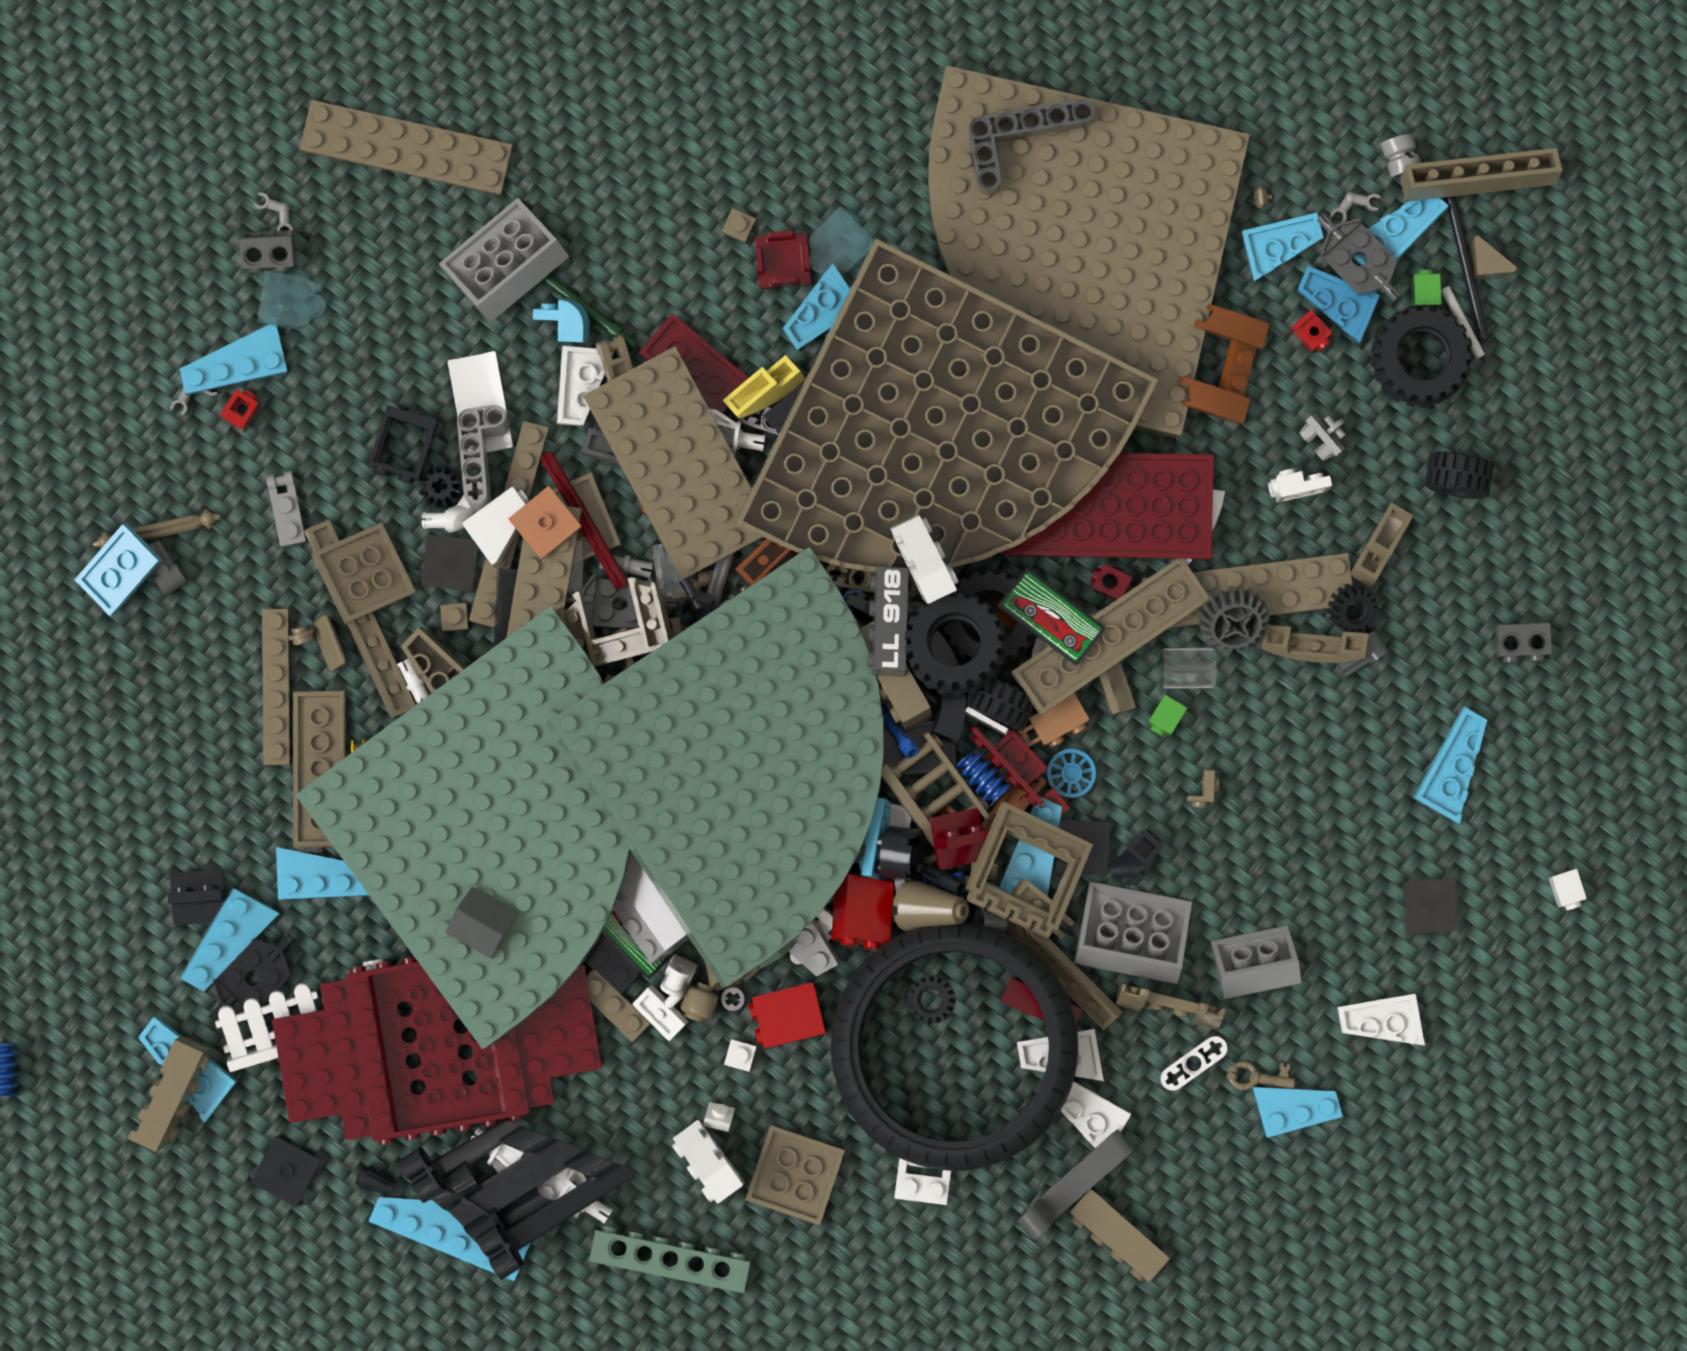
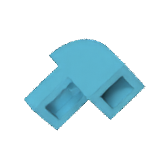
[533,298,590,342]

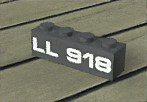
[867,567,909,677]

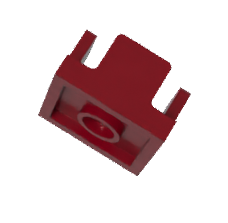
[755,230,811,290]

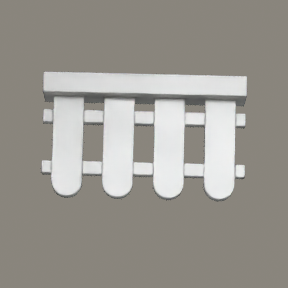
[215,983,318,1072]

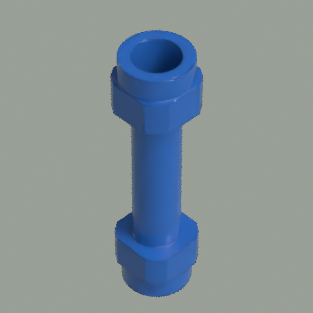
[881,704,920,758]

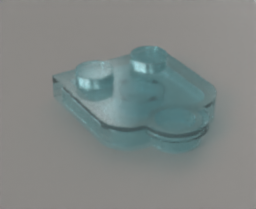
[809,206,874,275]
[257,271,326,329]

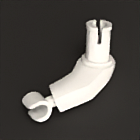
[422,475,481,533]

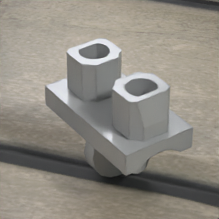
[1299,413,1346,461]

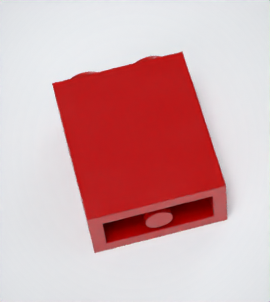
[831,874,894,950]
[748,982,826,1049]

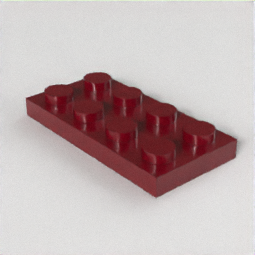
[639,313,748,414]

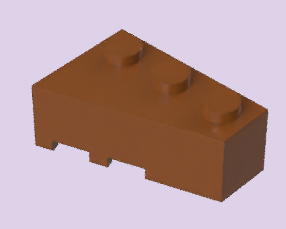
[734,538,799,586]

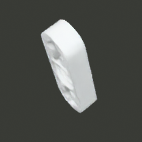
[1160,1036,1227,1091]

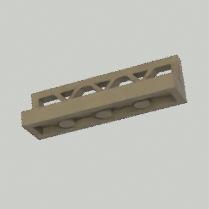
[1089,609,1136,716]

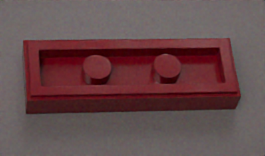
[1000,978,1082,1023]

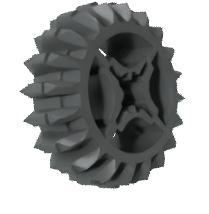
[1199,586,1270,653]

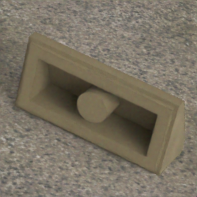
[312,615,348,671]

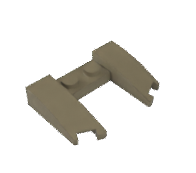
[558,577,673,668]
[1115,984,1226,1030]

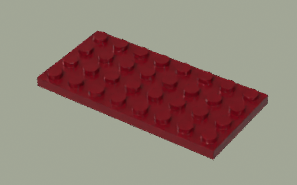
[1002,453,1214,560]

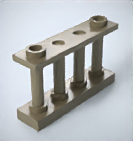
[881,731,990,850]

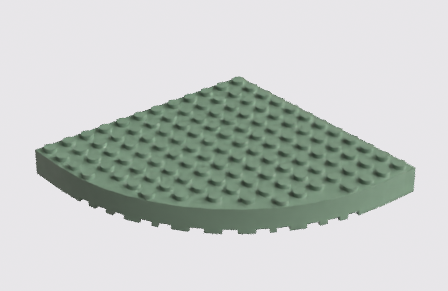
[546,547,884,987]
[295,606,631,1050]

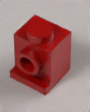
[1290,309,1332,353]
[220,389,261,432]

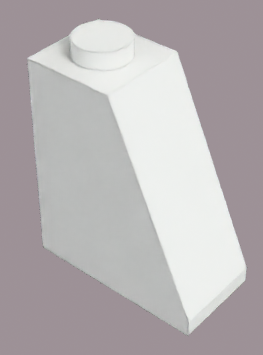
[462,486,530,568]

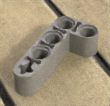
[457,405,510,512]

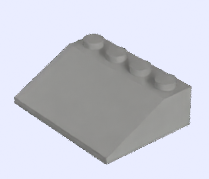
[439,198,569,323]
[614,851,689,964]
[1074,882,1192,984]

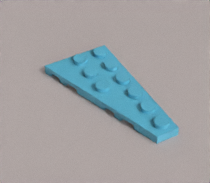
[369,1197,530,1281]

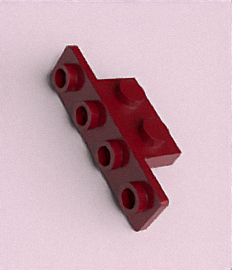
[971,726,1048,809]

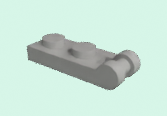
[266,471,307,548]

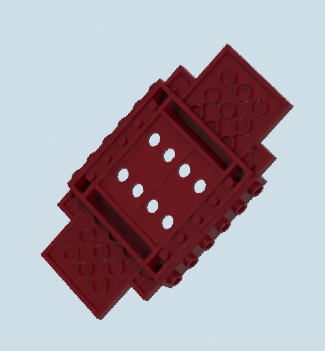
[272,957,602,1145]

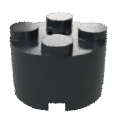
[876,825,926,882]

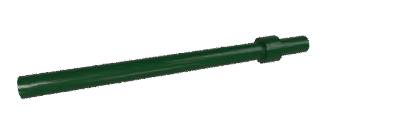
[541,274,638,351]

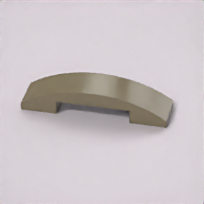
[1261,625,1369,663]

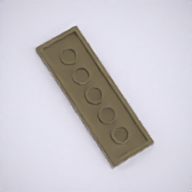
[293,691,346,848]

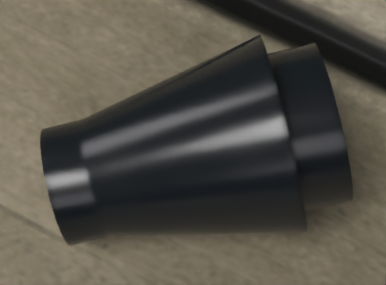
[355,1165,396,1195]

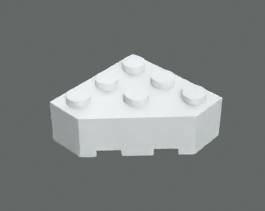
[890,515,958,604]
[672,1119,745,1204]

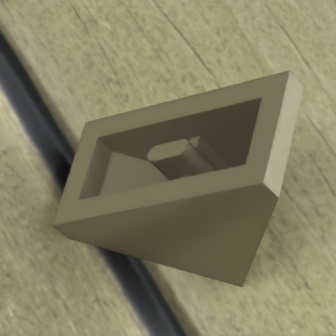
[1471,235,1517,279]

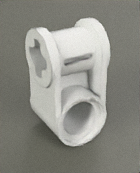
[660,953,698,997]

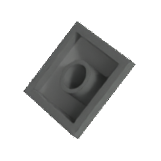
[445,887,518,959]

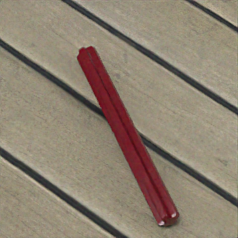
[541,451,628,590]

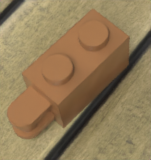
[1016,693,1090,748]

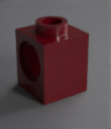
[1090,564,1132,601]

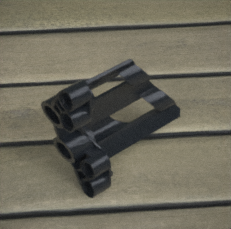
[398,1120,632,1280]

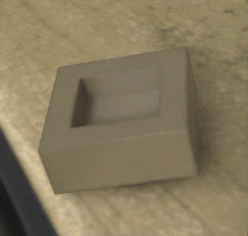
[722,208,756,243]
[440,603,469,632]

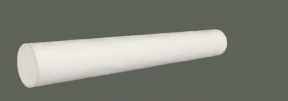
[1441,286,1485,359]

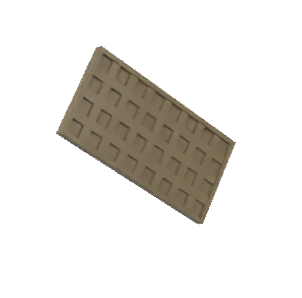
[583,346,763,580]

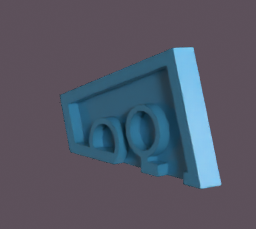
[1297,266,1380,344]

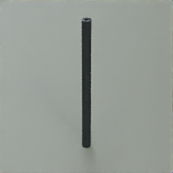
[1445,196,1489,341]

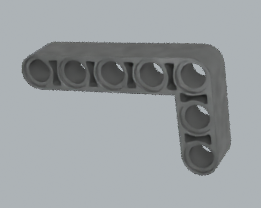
[968,99,1095,195]
[1017,1129,1135,1240]

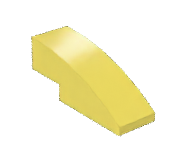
[723,355,805,418]

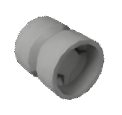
[1380,134,1421,179]

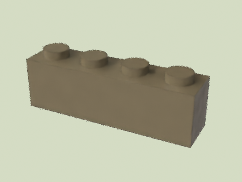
[1069,1189,1170,1282]

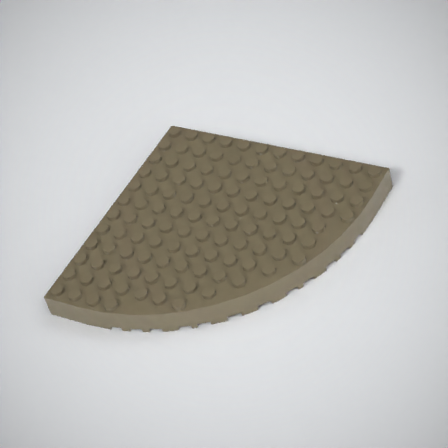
[928,65,1250,440]
[735,239,1158,573]

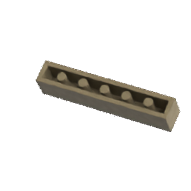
[1400,148,1562,202]

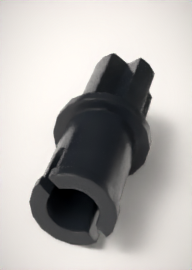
[919,863,967,897]

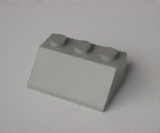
[1211,925,1301,999]

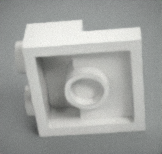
[1268,469,1332,503]

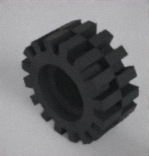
[1327,584,1379,633]
[907,976,956,1024]

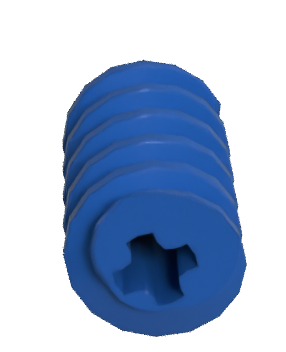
[955,750,1012,807]
[0,1043,19,1096]

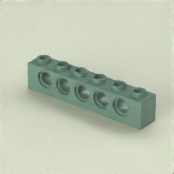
[589,1225,751,1293]

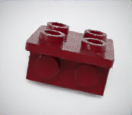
[930,808,990,869]

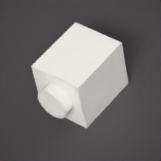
[1548,869,1587,911]

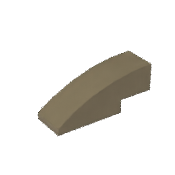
[1350,503,1413,587]

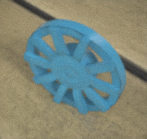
[1047,749,1096,798]

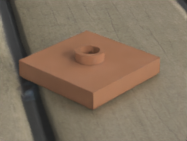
[508,486,582,560]

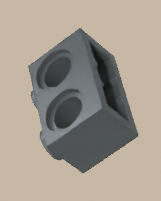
[239,230,296,272]
[1495,623,1552,663]

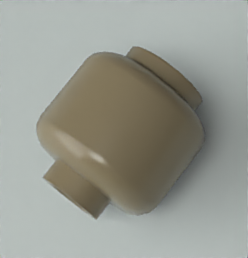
[680,983,718,1023]

